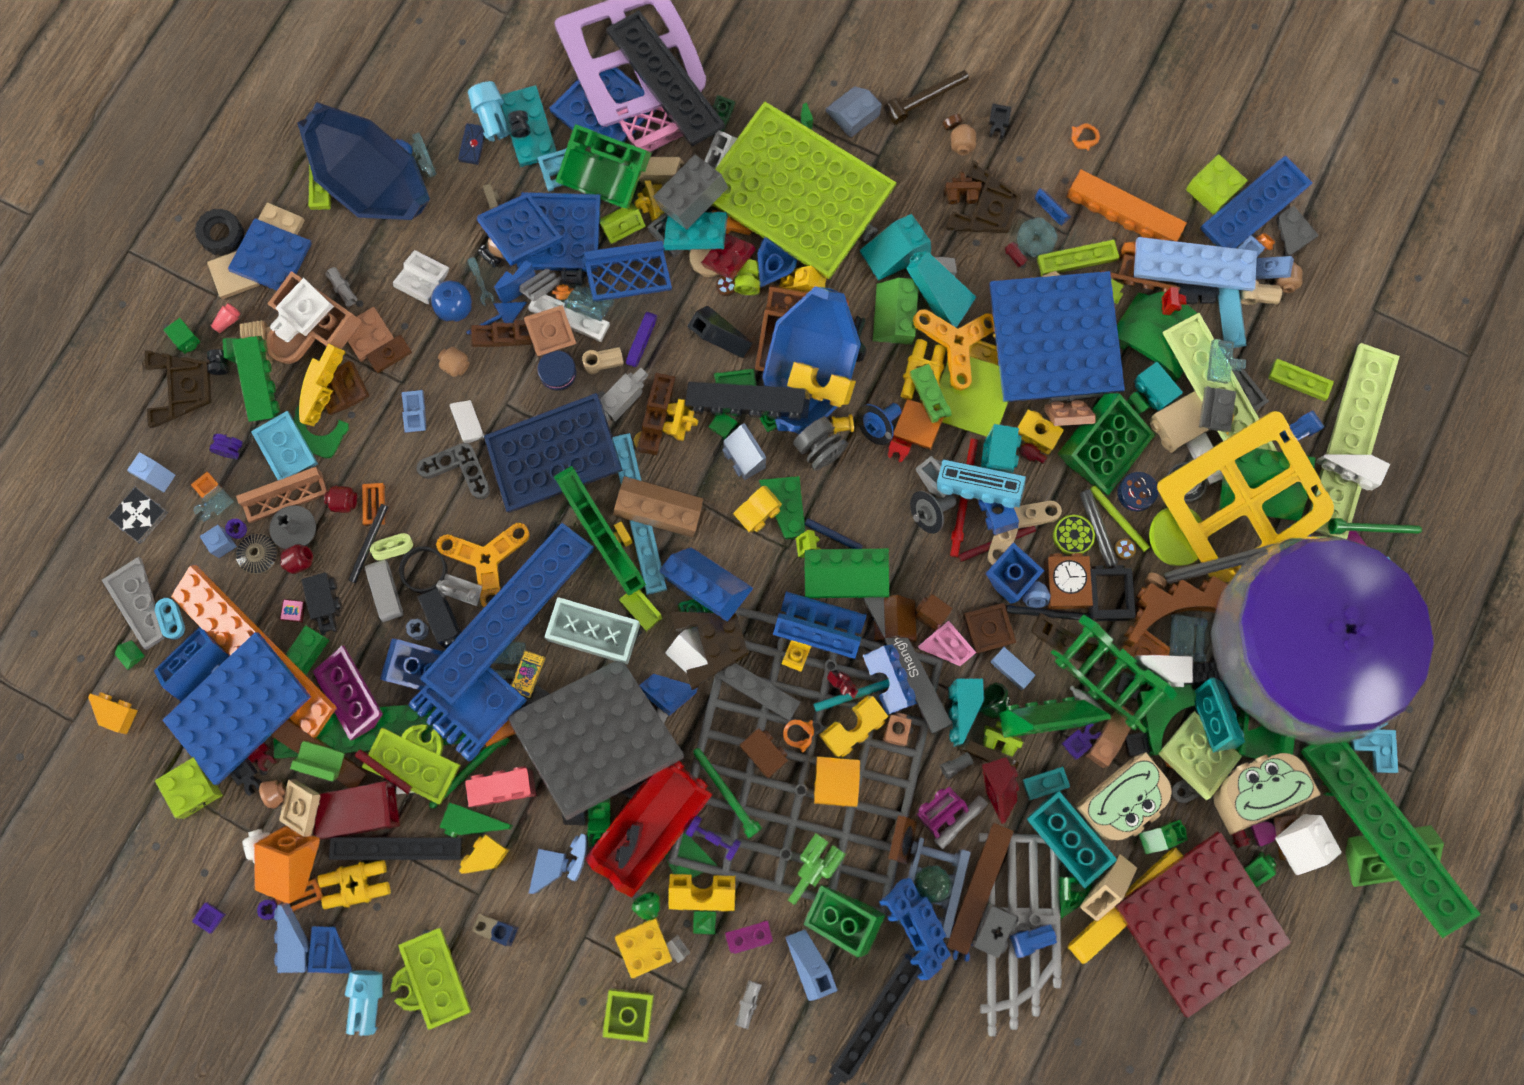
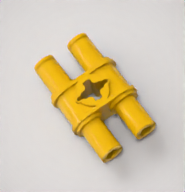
[901,339,947,404]
[318,860,391,910]

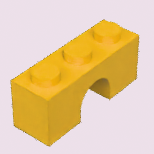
[787,362,856,407]
[819,695,888,757]
[669,874,735,911]

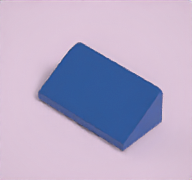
[1034,189,1071,226]

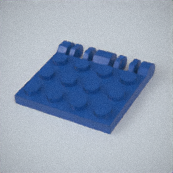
[409,667,526,761]

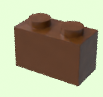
[915,594,953,632]
[739,728,788,779]

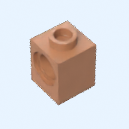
[883,712,912,746]

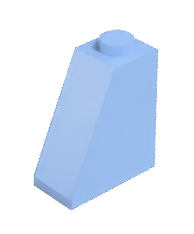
[127,452,175,492]

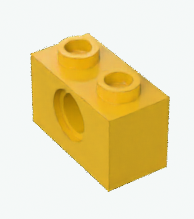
[1017,410,1064,455]

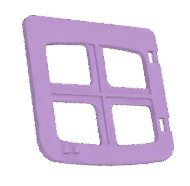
[555,0,706,126]

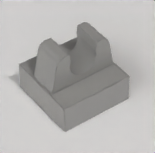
[666,935,691,963]

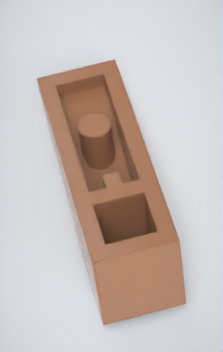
[1085,706,1134,768]

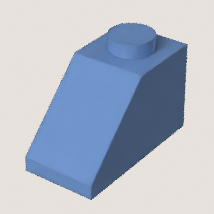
[529,849,569,894]

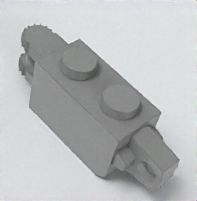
[600,368,648,422]

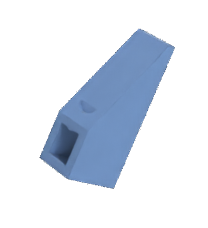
[274,902,310,973]
[785,929,837,1001]

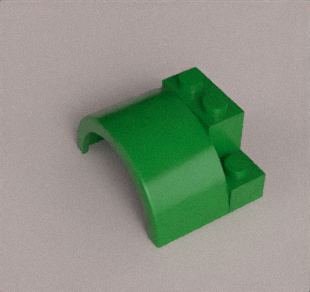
[556,124,652,209]

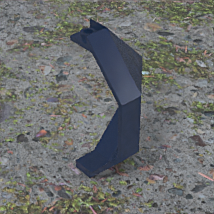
[297,102,430,220]

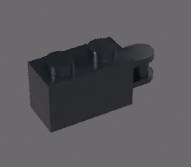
[301,572,342,635]

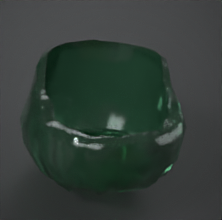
[914,865,952,903]

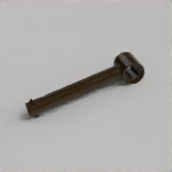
[884,70,969,125]

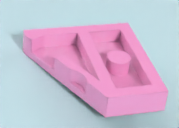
[918,621,976,666]

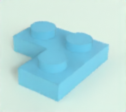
[1350,729,1398,773]

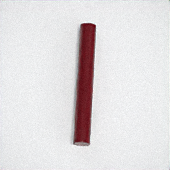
[355,749,413,794]

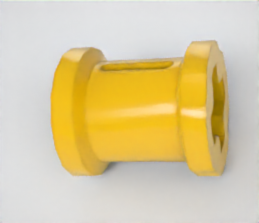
[831,414,854,434]

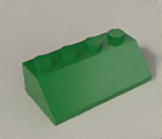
[805,548,889,598]

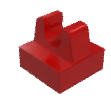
[1162,287,1186,316]
[888,436,912,462]

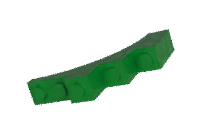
[554,466,646,596]

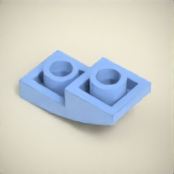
[567,834,588,881]

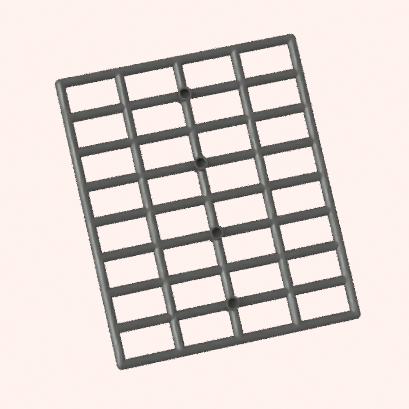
[668,607,943,916]

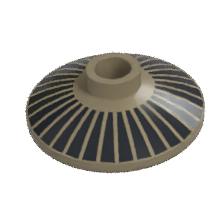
[236,533,278,574]

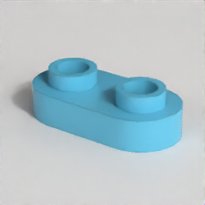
[155,598,185,639]

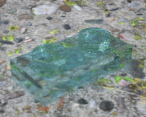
[411,132,437,177]

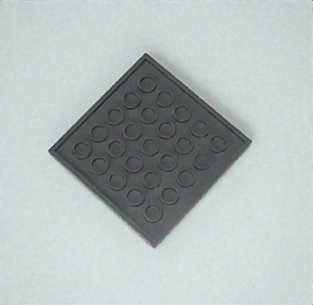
[508,661,684,821]

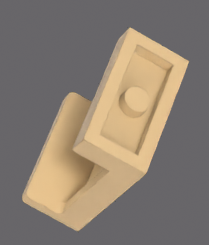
[1149,391,1211,453]

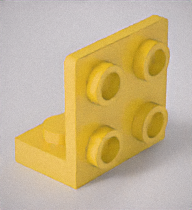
[615,917,672,978]

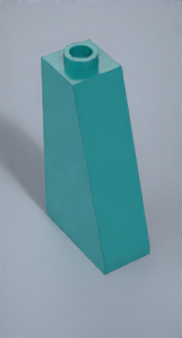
[906,251,976,328]

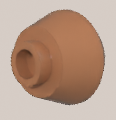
[259,780,286,809]

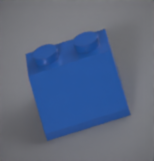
[986,542,1044,604]

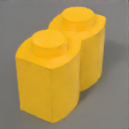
[733,486,782,532]

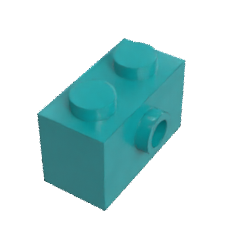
[1133,362,1183,412]

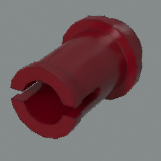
[1004,242,1028,268]
[1232,829,1250,848]

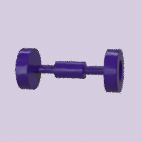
[686,815,742,861]

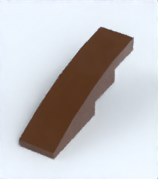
[470,320,533,347]
[637,373,676,456]

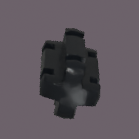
[478,245,501,267]

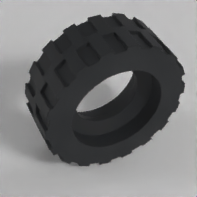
[195,208,244,256]

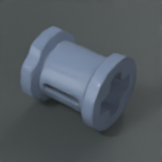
[406,619,429,640]

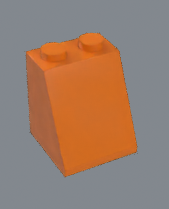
[254,826,320,904]

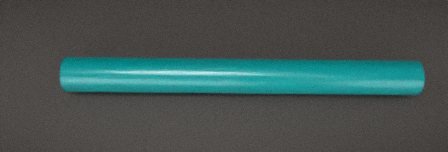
[813,679,890,712]

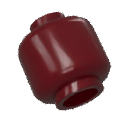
[324,485,357,513]
[280,544,313,574]

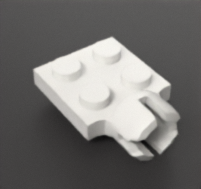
[270,278,334,342]

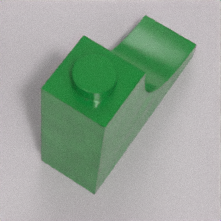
[1137,684,1196,757]

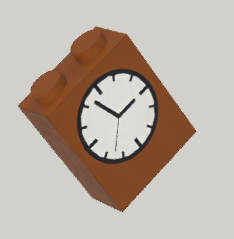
[1044,553,1093,610]

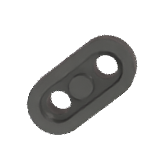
[1171,779,1201,803]

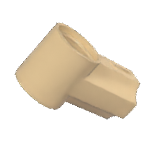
[1240,280,1282,305]
[582,347,623,374]

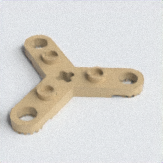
[977,499,1062,565]

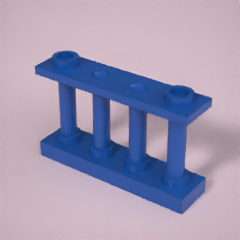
[773,592,866,659]

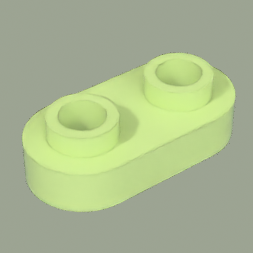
[370,533,413,560]

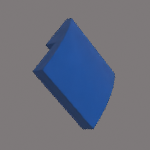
[494,260,535,303]

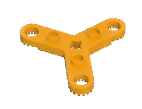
[913,309,995,391]
[436,523,530,607]

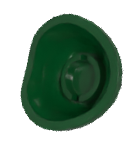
[978,682,1010,719]

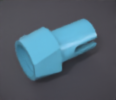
[468,81,510,141]
[344,970,383,1036]

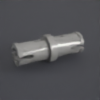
[325,267,357,306]
[735,980,761,1029]

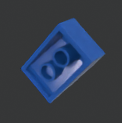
[380,639,443,690]

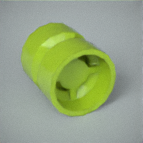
[734,259,760,296]

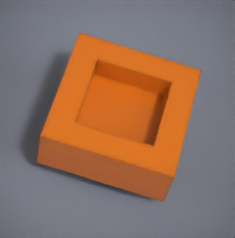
[1119,242,1136,258]
[191,472,222,501]

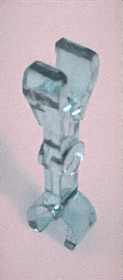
[467,257,495,306]

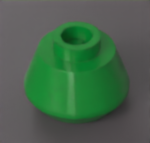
[632,892,660,921]

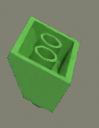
[873,278,918,345]

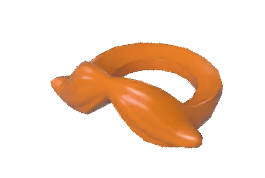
[1071,124,1100,151]
[783,719,814,752]

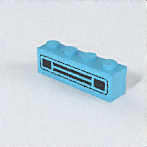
[937,460,1026,508]

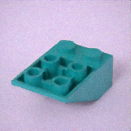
[948,679,984,747]

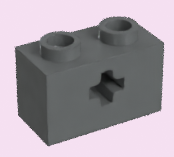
[972,903,1017,958]

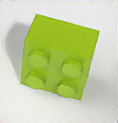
[1186,154,1248,215]
[155,757,223,819]
[602,988,654,1042]

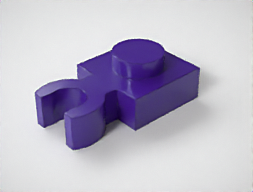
[1061,724,1101,760]

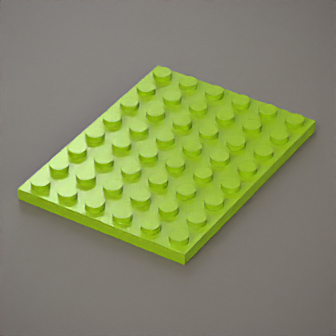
[712,101,896,280]

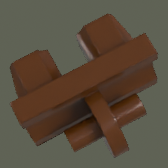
[943,172,982,205]

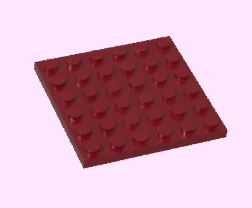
[1115,832,1291,1018]

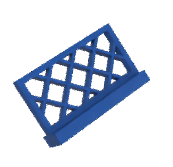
[582,241,672,302]

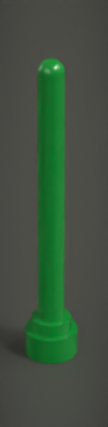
[1328,518,1422,535]
[429,737,511,809]
[693,748,763,839]

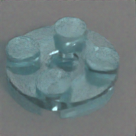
[1016,217,1057,257]

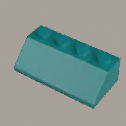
[1026,791,1117,888]

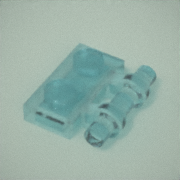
[564,286,614,322]

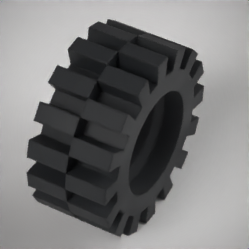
[1184,662,1221,685]

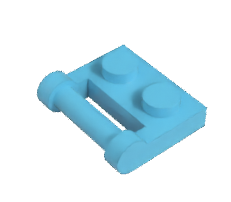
[537,149,566,192]

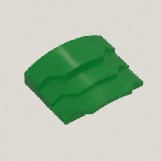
[1117,292,1197,382]

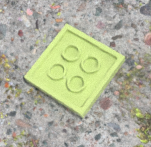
[1158,711,1242,800]

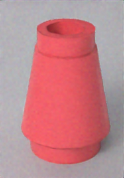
[211,303,241,333]

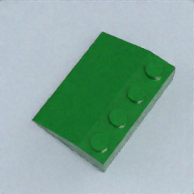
[1058,393,1156,495]
[1219,448,1315,521]
[999,697,1111,738]

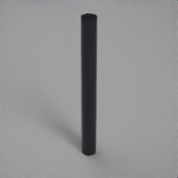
[348,504,388,583]
[1006,605,1090,620]

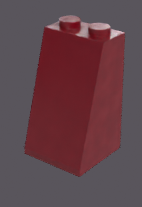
[312,782,400,840]

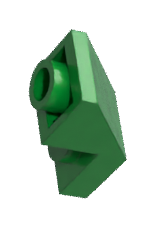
[587,798,611,847]

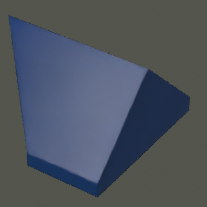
[757,237,797,288]

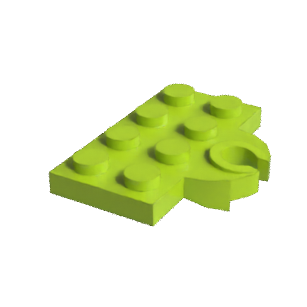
[362,725,460,805]
[391,928,472,1030]

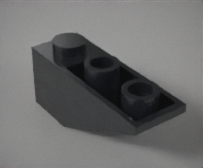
[687,305,753,358]

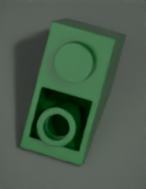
[1139,819,1188,855]

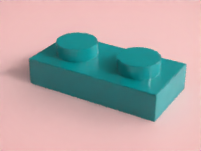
[1022,767,1070,800]

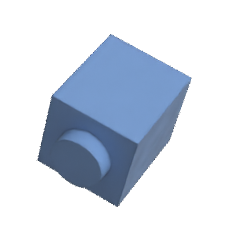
[200,525,237,558]

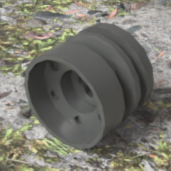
[793,416,848,471]

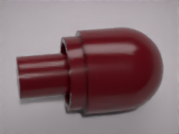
[1019,443,1047,464]

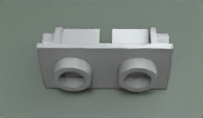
[436,573,482,606]

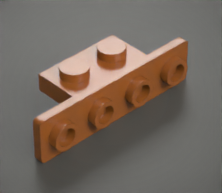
[1099,254,1180,292]

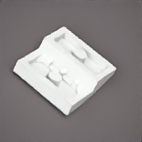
[393,250,449,304]

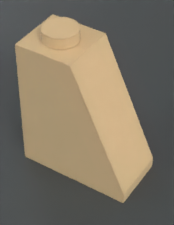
[639,157,685,187]
[1080,854,1137,921]

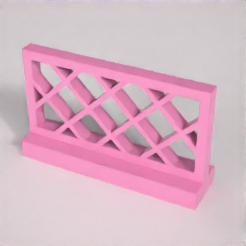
[617,107,683,152]

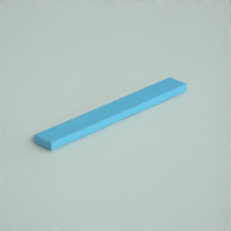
[612,433,667,595]

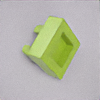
[796,530,821,558]

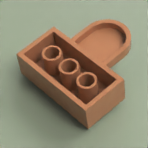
[266,271,362,364]

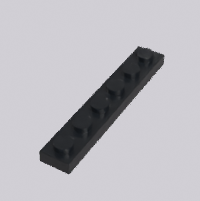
[329,838,463,860]

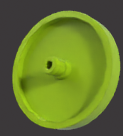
[1149,508,1202,566]

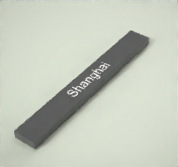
[863,597,952,734]

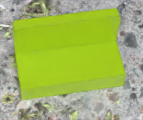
[599,203,646,244]
[619,589,662,632]

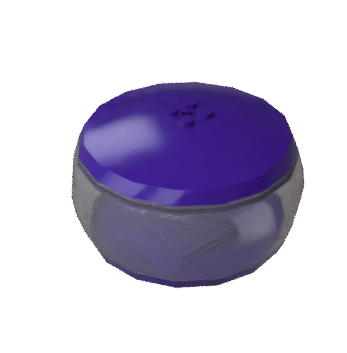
[1210,535,1434,745]

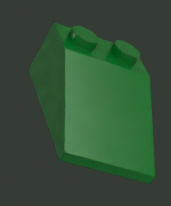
[803,885,885,958]

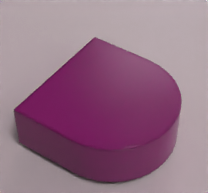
[1251,822,1276,846]

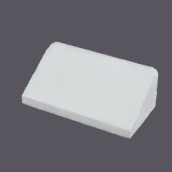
[449,400,484,443]

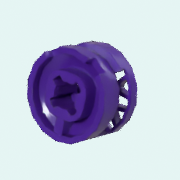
[209,433,243,459]

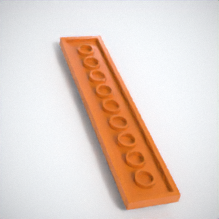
[171,565,337,737]

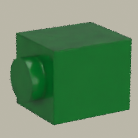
[163,318,201,354]

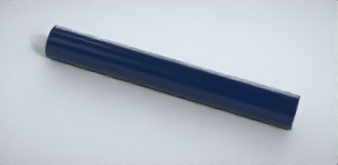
[805,518,863,549]

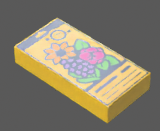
[511,651,545,698]

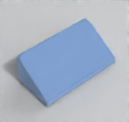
[990,647,1035,691]

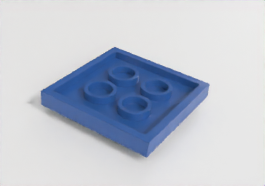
[477,193,562,266]
[228,218,312,291]

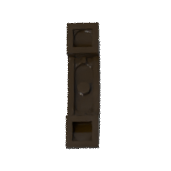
[1031,613,1111,672]

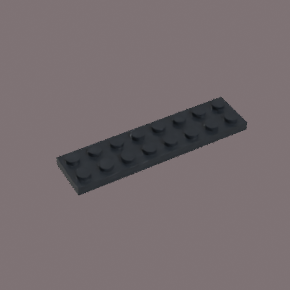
[606,10,725,147]

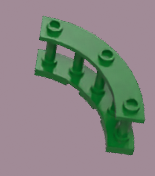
[1050,615,1178,733]

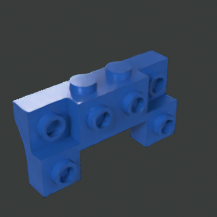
[879,878,951,980]

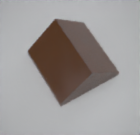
[874,594,917,642]

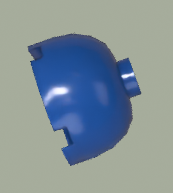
[431,280,472,322]

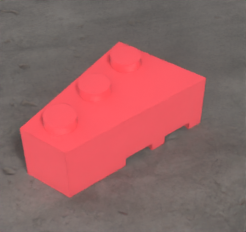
[465,766,536,808]

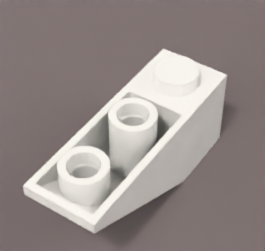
[1316,454,1390,490]

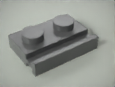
[1199,386,1236,433]

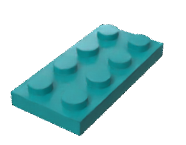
[501,85,556,167]

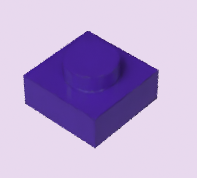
[192,902,225,934]

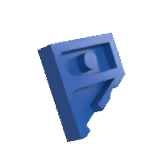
[308,926,352,973]

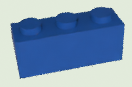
[154,627,229,702]

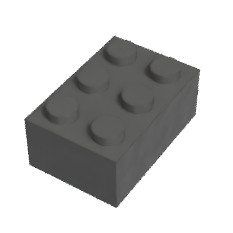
[653,155,728,230]

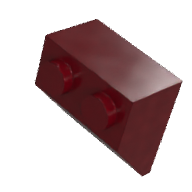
[982,757,1019,824]

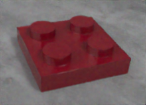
[701,234,756,280]

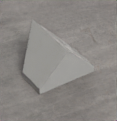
[916,456,947,498]

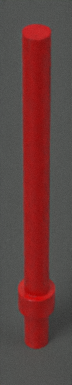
[950,439,978,557]

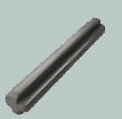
[1080,489,1118,568]

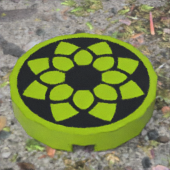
[1053,515,1095,555]

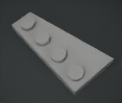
[102,557,165,650]

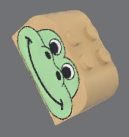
[1073,753,1171,841]
[1213,753,1321,835]

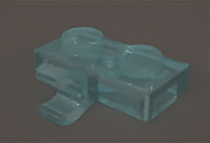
[1207,339,1246,384]

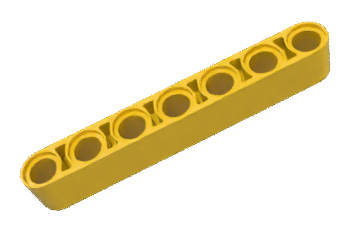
[1067,847,1183,964]

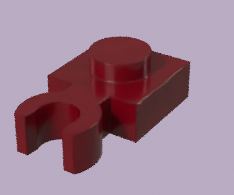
[827,671,858,699]
[248,742,277,771]

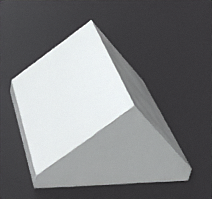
[665,627,708,673]

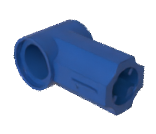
[1280,410,1324,443]
[1009,924,1057,958]

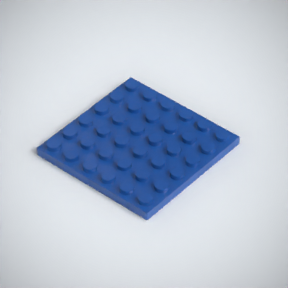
[989,271,1125,402]

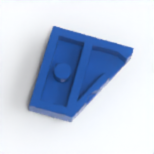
[639,674,697,716]

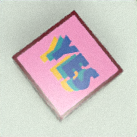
[280,599,306,623]

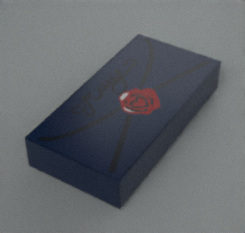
[458,123,485,165]

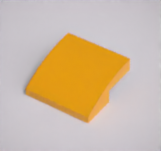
[814,757,860,807]

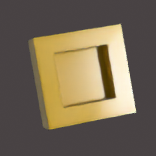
[613,522,632,547]

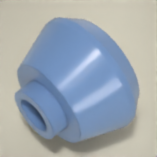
[1023,582,1051,608]

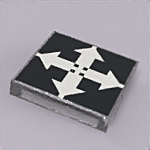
[107,486,169,544]

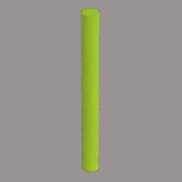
[1090,486,1150,552]

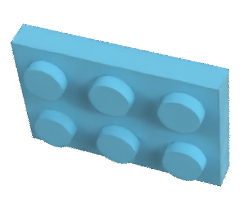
[251,411,318,480]

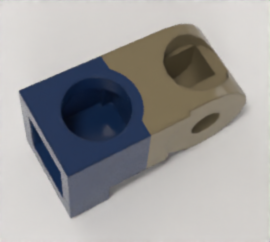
[472,913,519,946]

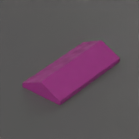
[313,646,383,740]

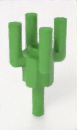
[788,833,846,905]

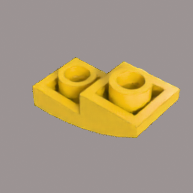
[782,640,811,672]

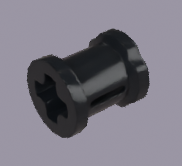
[561,268,583,286]

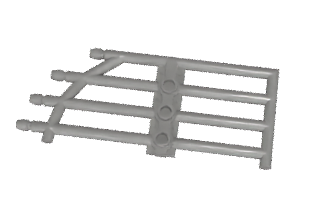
[979,833,1062,1036]

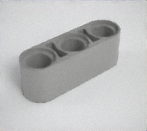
[365,559,403,622]

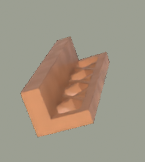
[236,467,328,523]

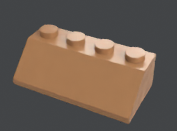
[613,476,703,538]

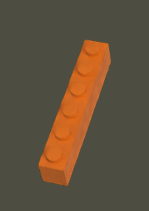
[1066,169,1187,242]

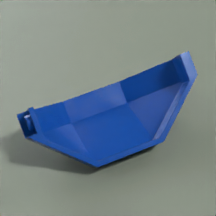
[762,286,861,434]

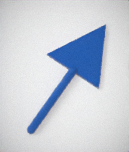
[467,302,527,335]

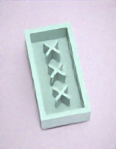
[545,597,640,665]

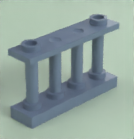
[896,838,970,938]

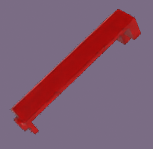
[584,761,712,898]

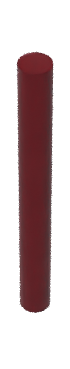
[958,526,1036,562]

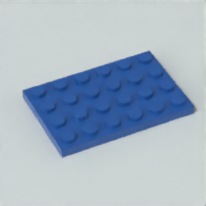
[163,632,311,785]

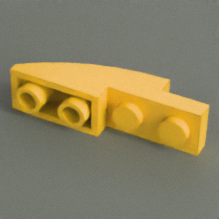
[299,344,345,426]

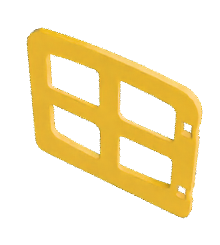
[1157,411,1334,583]

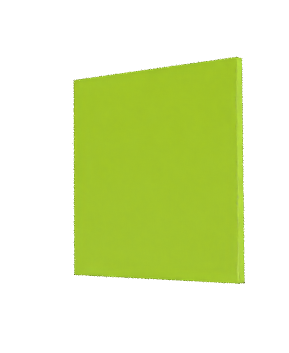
[934,357,1008,437]

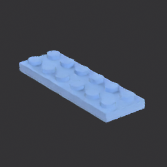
[1134,237,1257,291]

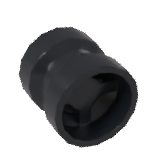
[508,110,531,138]
[207,349,229,375]

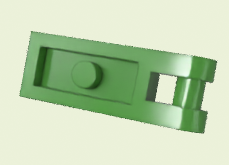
[909,364,952,423]

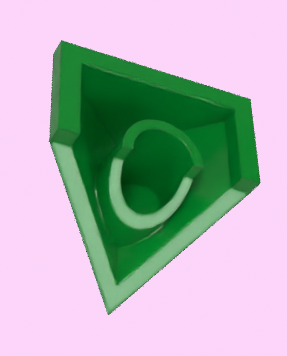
[1059,877,1092,920]

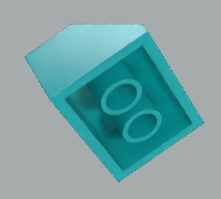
[1195,678,1245,753]

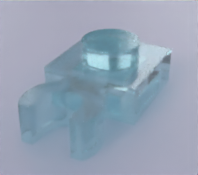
[193,485,234,522]

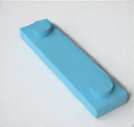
[1218,288,1247,349]

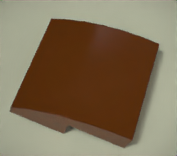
[325,361,370,415]

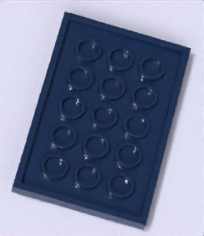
[484,393,623,513]

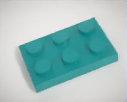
[664,212,728,250]

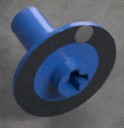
[857,403,901,445]

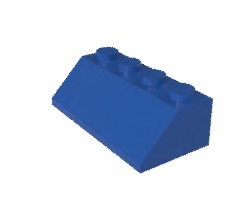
[659,547,753,622]

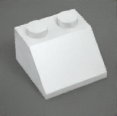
[1134,655,1193,687]
[1275,814,1342,875]

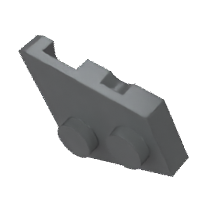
[1276,206,1319,256]

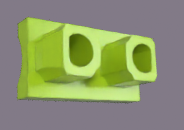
[983,721,1023,757]

